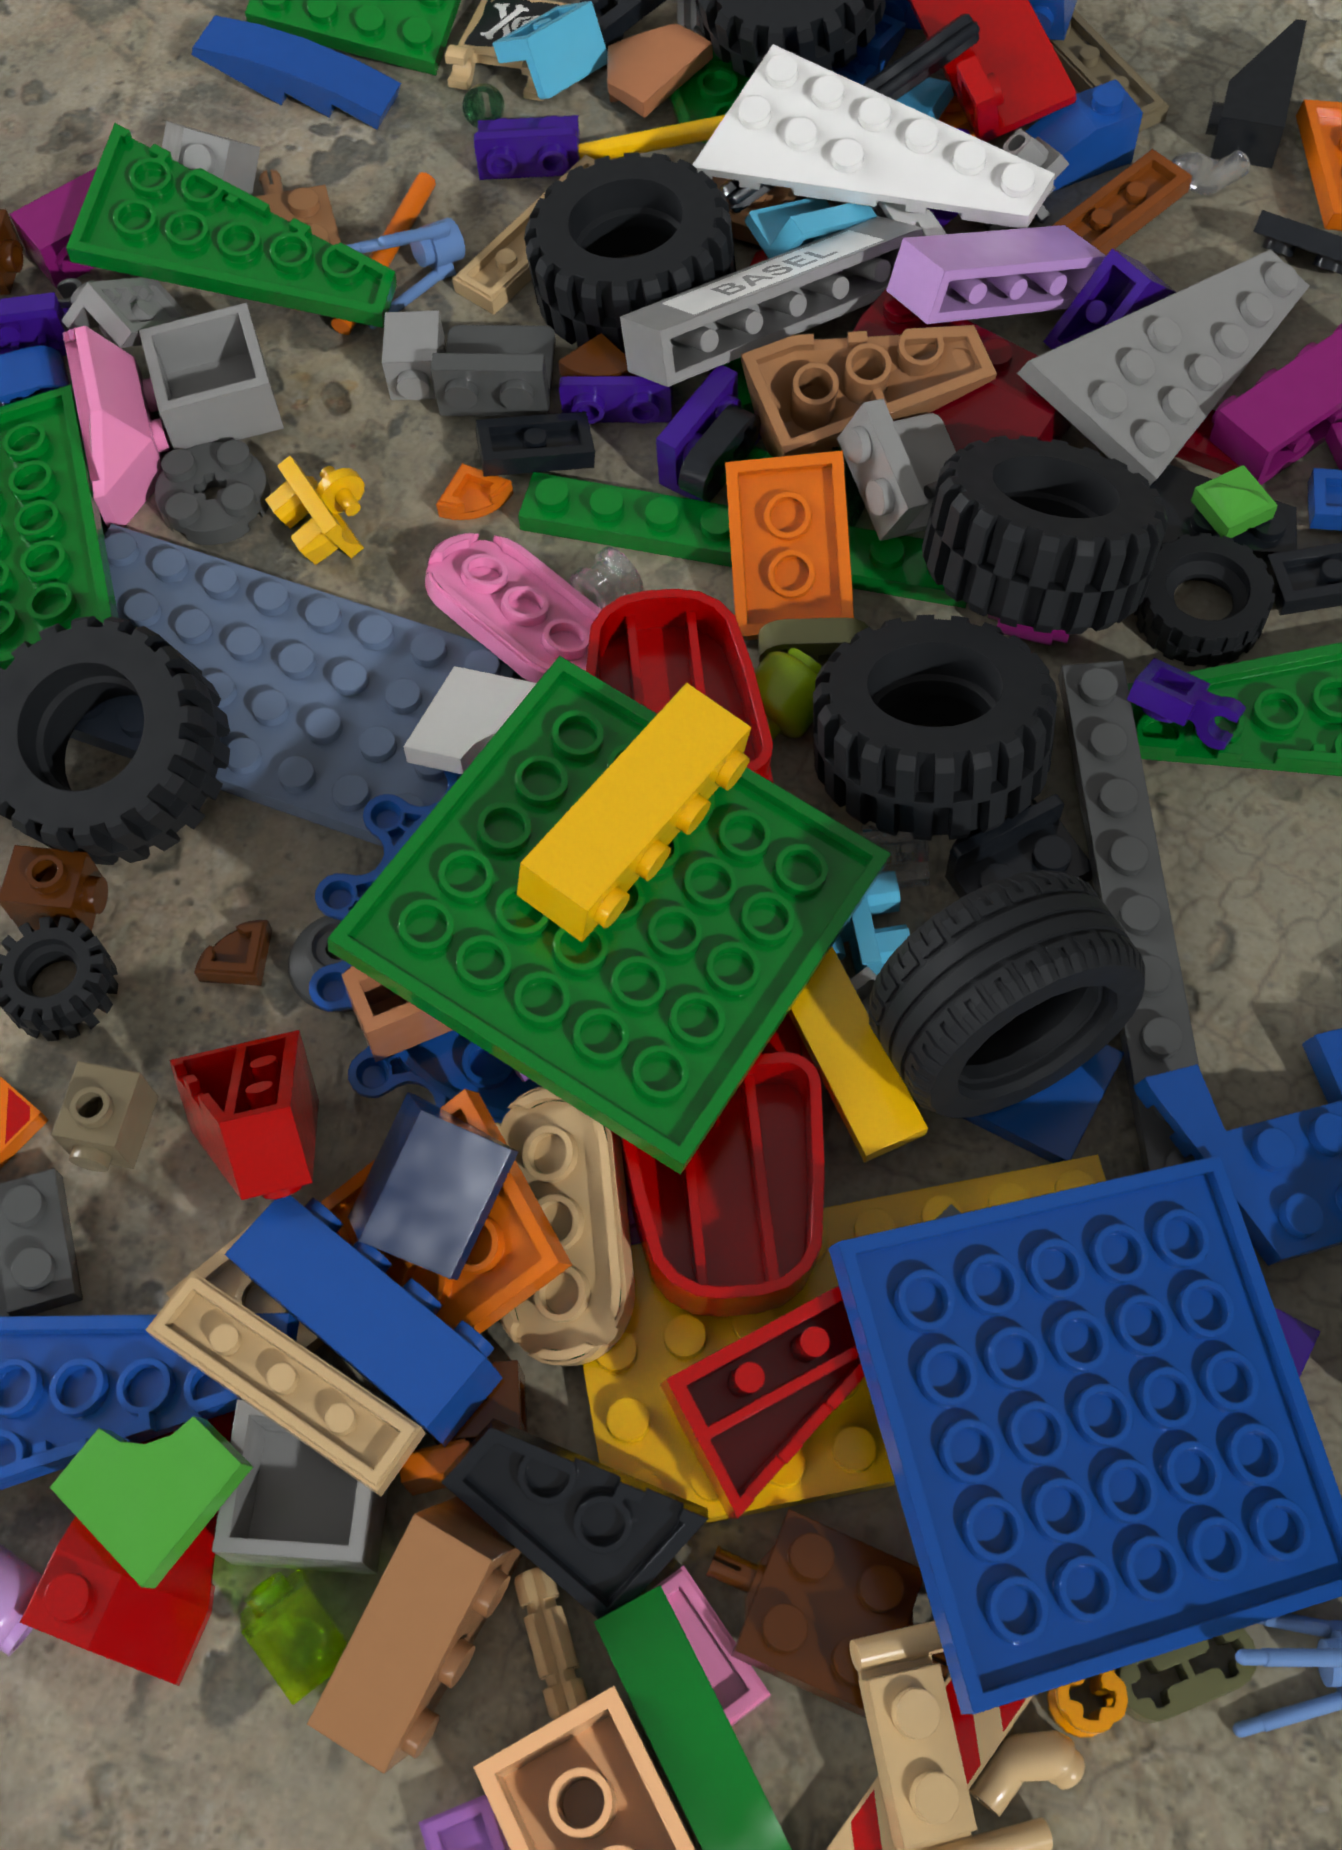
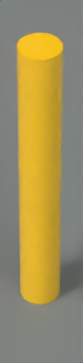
[579,114,726,160]

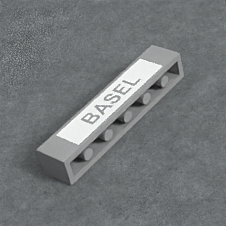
[620,216,923,387]

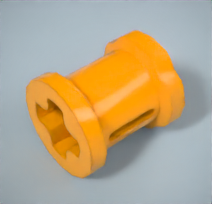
[1047,1670,1128,1738]

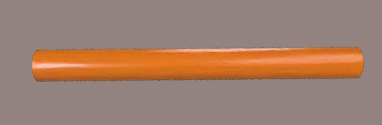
[331,172,436,335]

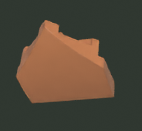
[607,23,713,118]

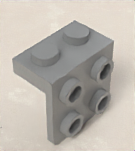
[837,398,956,541]

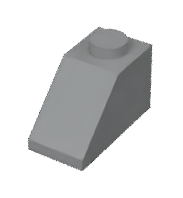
[162,121,260,195]

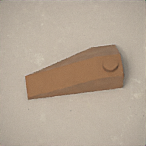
[741,325,997,457]

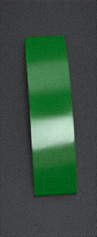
[594,1585,792,1850]

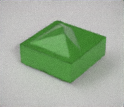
[1191,465,1278,538]

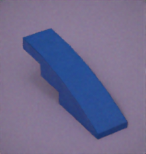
[191,15,401,130]

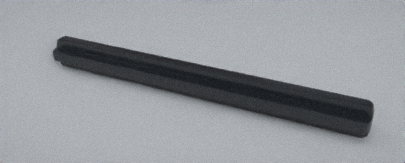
[720,13,980,213]

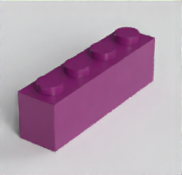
[1209,323,1342,485]

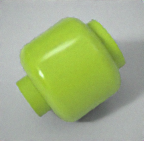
[755,648,822,741]

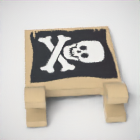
[445,0,569,101]

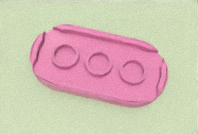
[425,533,602,683]

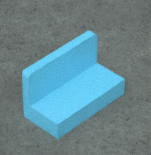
[492,1,608,100]
[745,198,877,259]

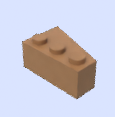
[307,1497,524,1774]

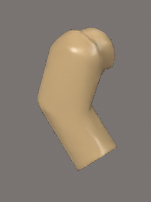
[969,1730,1085,1817]

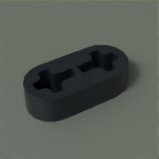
[678,404,761,502]

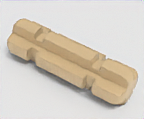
[514,1567,588,1720]

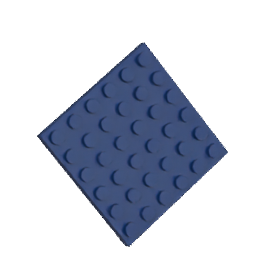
[828,1155,1342,1715]

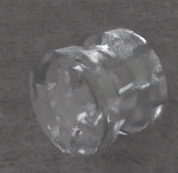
[570,546,643,610]

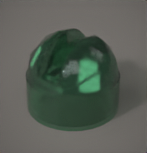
[462,83,505,128]

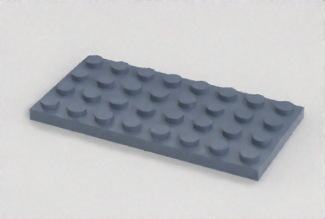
[70,523,521,847]

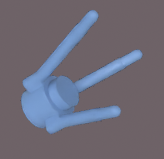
[347,217,465,329]
[1233,1613,1342,1738]

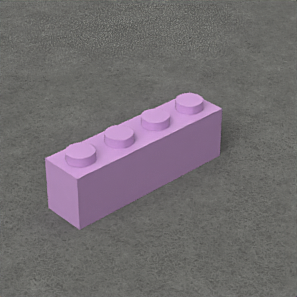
[886,225,1106,324]

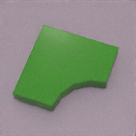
[50,1416,253,1589]

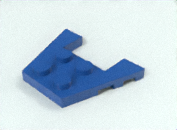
[1133,1028,1342,1266]

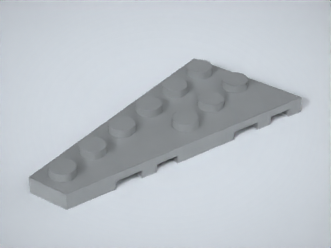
[1017,249,1310,485]

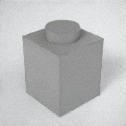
[382,310,446,400]

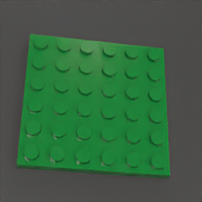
[327,656,891,1175]

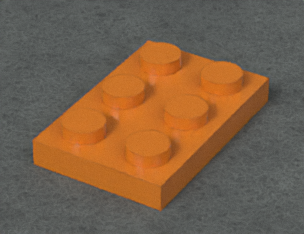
[725,450,855,640]

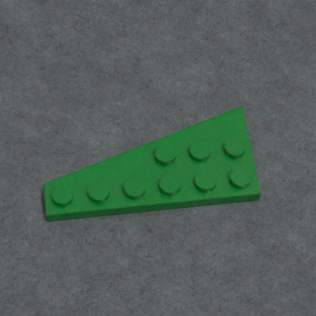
[66,123,397,328]
[1127,642,1342,776]

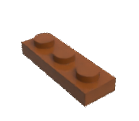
[1052,149,1192,255]

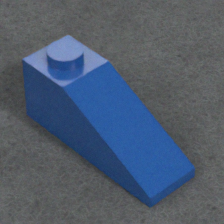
[1002,79,1143,192]

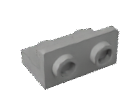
[62,277,190,348]

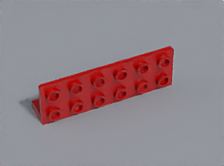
[908,0,1076,142]

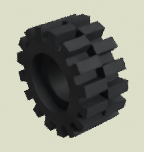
[0,916,119,1041]

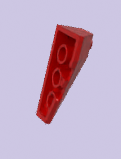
[20,1411,235,1686]

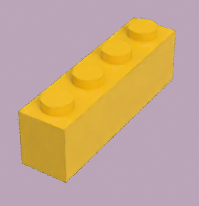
[517,683,751,942]

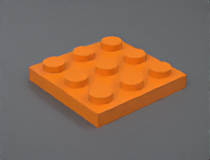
[320,1089,572,1334]

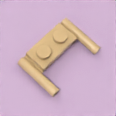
[849,1620,1053,1850]

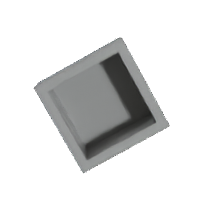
[139,302,284,450]
[212,1400,389,1575]

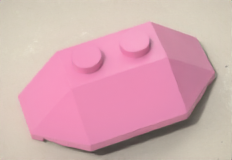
[62,326,171,528]

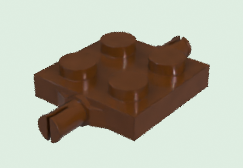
[706,1509,949,1718]

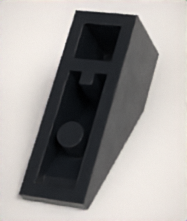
[1205,19,1307,169]

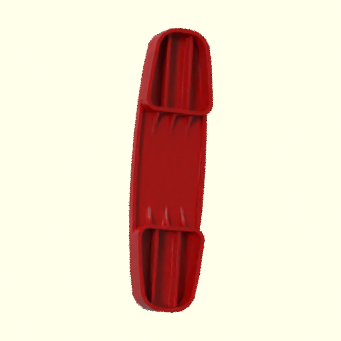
[586,589,825,1317]

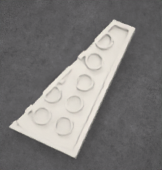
[692,44,1055,228]

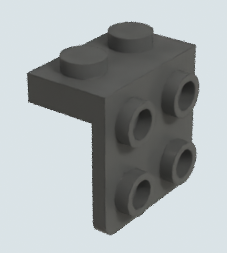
[430,325,556,417]

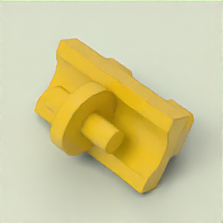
[265,455,365,565]

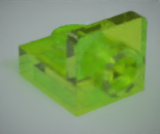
[239,1569,349,1705]

